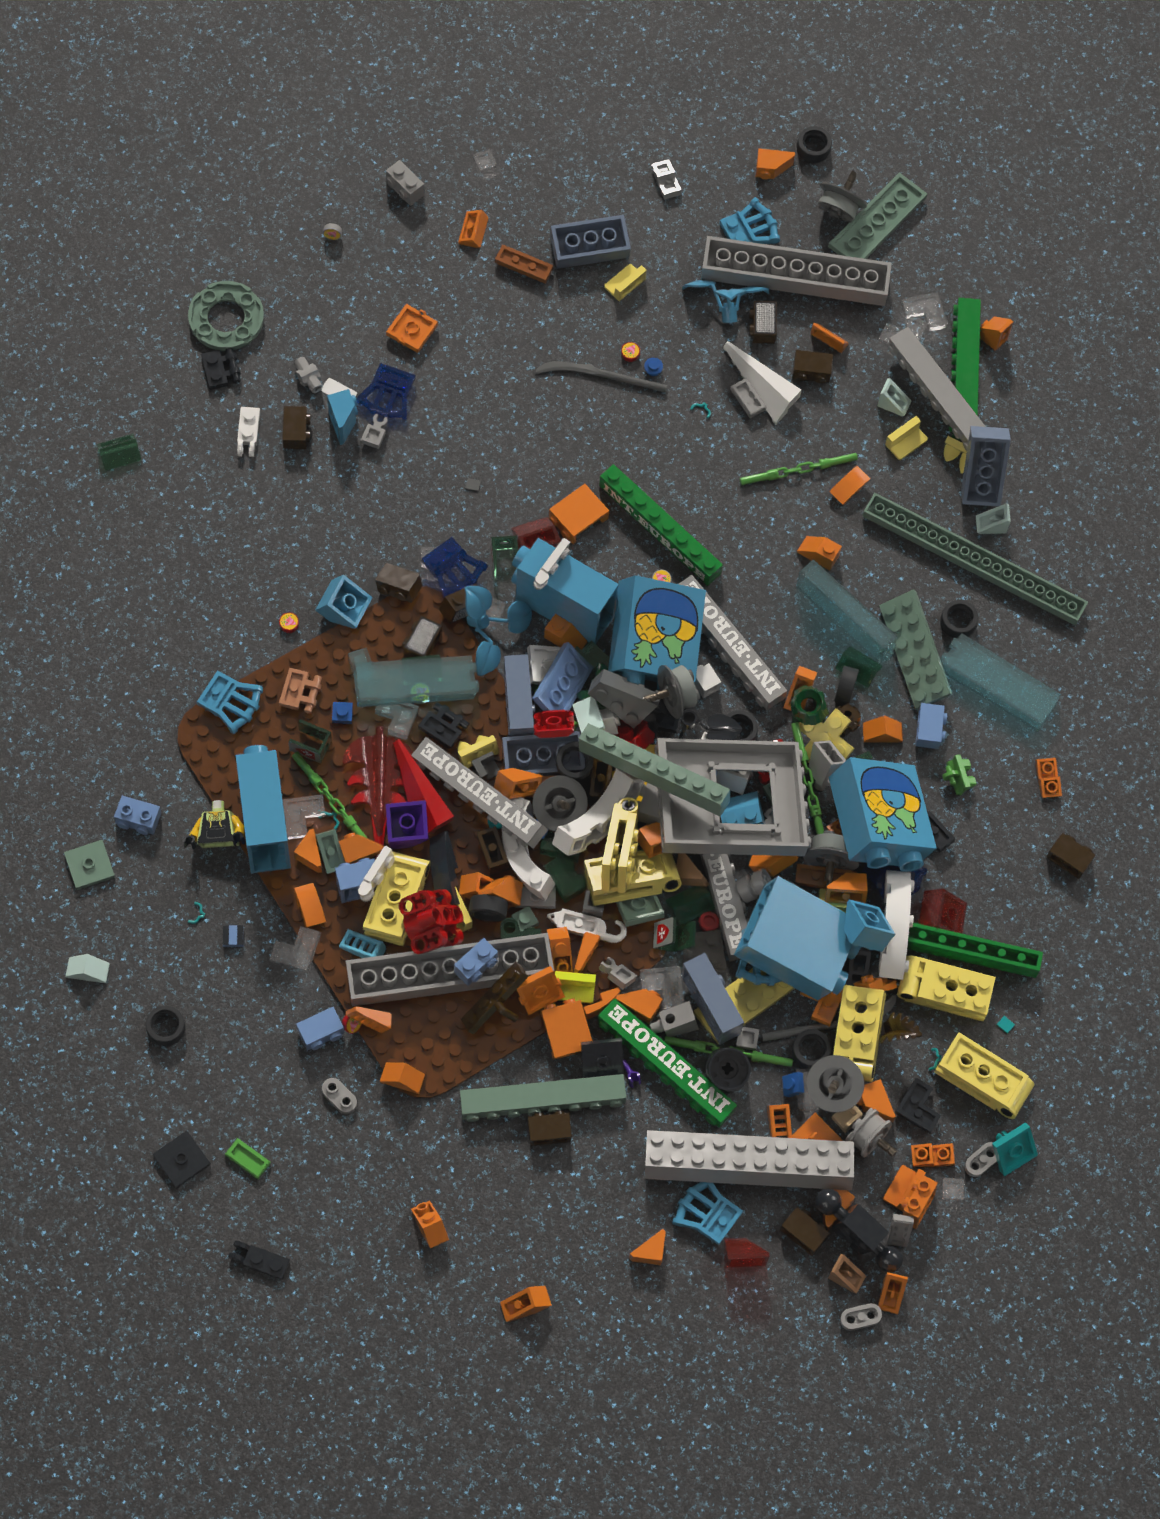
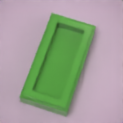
[225,1138,271,1179]

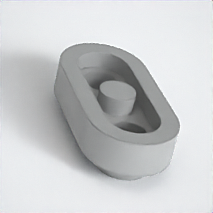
[322,1078,357,1114]
[965,1142,997,1177]
[840,1303,882,1331]

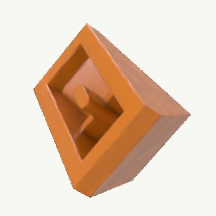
[862,715,903,742]
[294,829,322,873]
[380,1062,425,1094]
[629,1229,666,1265]
[878,1272,908,1314]

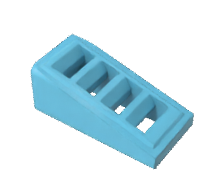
[339,929,386,958]

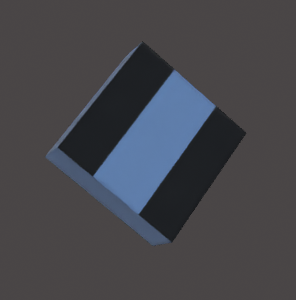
[223,925,244,947]

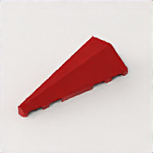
[393,739,454,836]

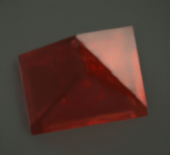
[724,1238,770,1268]

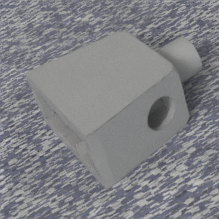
[808,740,846,791]
[650,1001,699,1037]

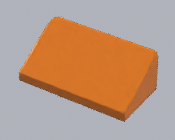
[458,210,488,248]
[811,323,848,353]

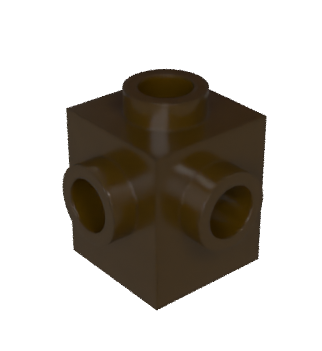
[836,703,861,737]

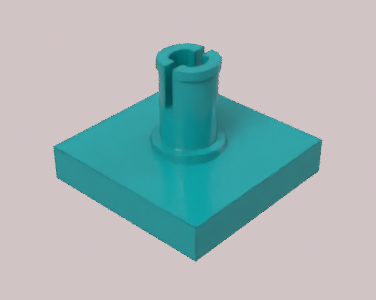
[992,1122,1038,1176]

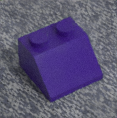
[386,800,429,849]

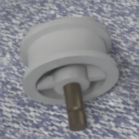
[845,1108,897,1157]

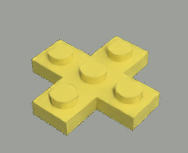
[799,709,854,763]

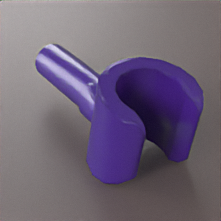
[623,1060,641,1088]

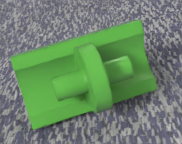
[942,755,977,795]

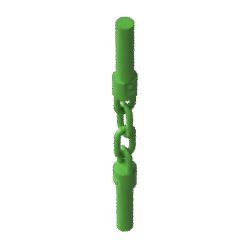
[740,453,858,485]
[791,722,824,835]
[292,752,367,838]
[664,1036,793,1067]

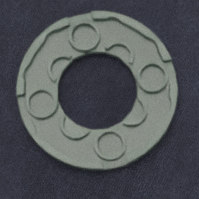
[188,281,264,351]

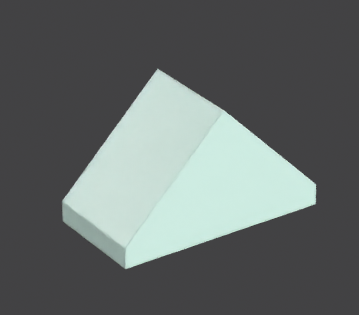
[877,378,911,416]
[976,503,1011,534]
[65,954,110,983]

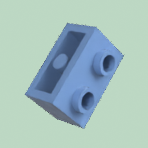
[915,703,947,749]
[114,795,161,835]
[454,938,498,986]
[296,1007,344,1051]

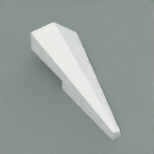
[723,341,801,425]

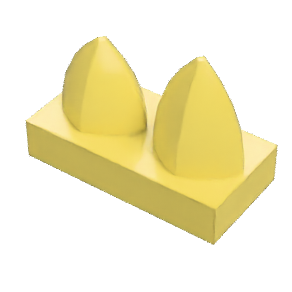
[944,436,967,473]
[457,735,499,768]

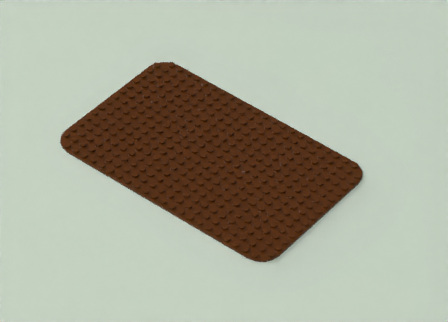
[177,586,669,1098]

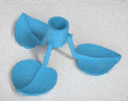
[682,280,769,323]
[464,586,532,676]

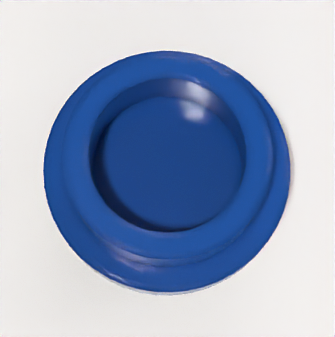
[644,358,663,376]

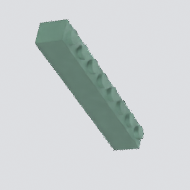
[578,723,730,817]
[460,1074,626,1122]

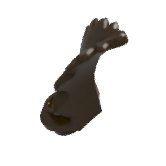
[860,1012,922,1044]

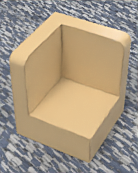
[832,1105,863,1133]

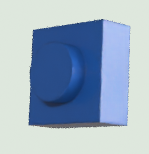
[332,702,353,724]
[782,1072,804,1097]

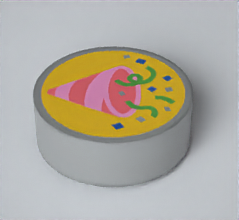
[323,223,342,240]
[652,569,671,583]

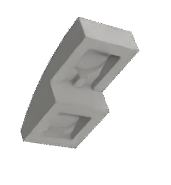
[652,160,682,200]

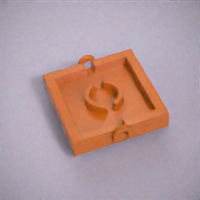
[386,304,438,353]
[516,966,565,1015]

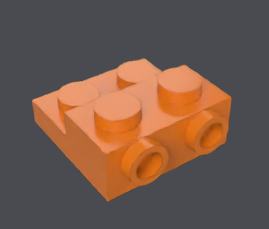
[901,1175,938,1229]

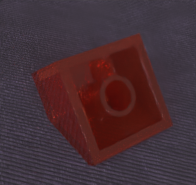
[919,889,967,934]

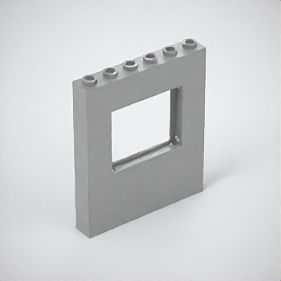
[654,738,811,856]

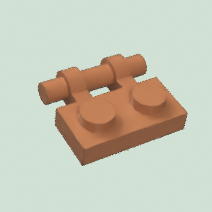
[279,668,322,714]

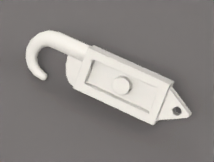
[547,908,627,943]

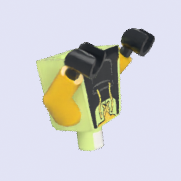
[183,800,246,849]

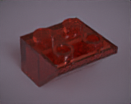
[511,517,561,549]

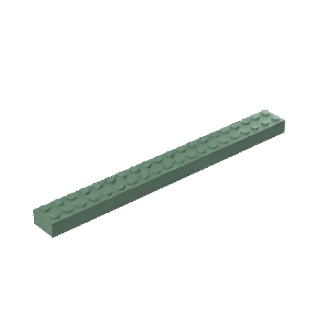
[863,493,1088,626]

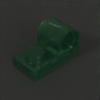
[500,918,542,939]

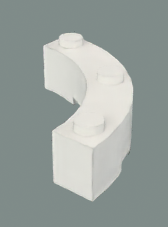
[552,768,645,856]
[502,797,555,901]
[878,870,914,980]

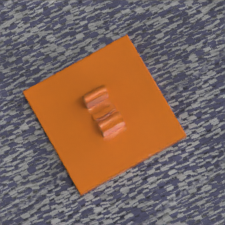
[790,1112,843,1141]

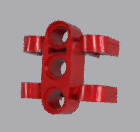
[399,889,464,954]

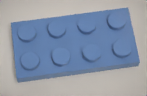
[532,642,592,711]

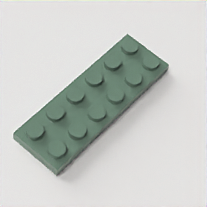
[828,172,927,259]
[879,589,953,710]

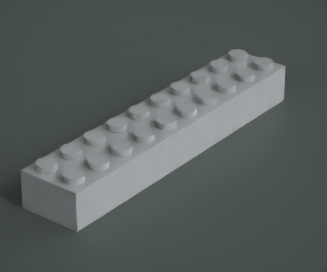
[701,236,892,306]
[346,933,554,1006]
[645,1130,854,1190]

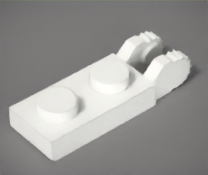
[237,407,260,457]
[533,538,570,590]
[358,846,395,902]

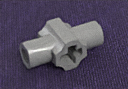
[294,357,323,393]

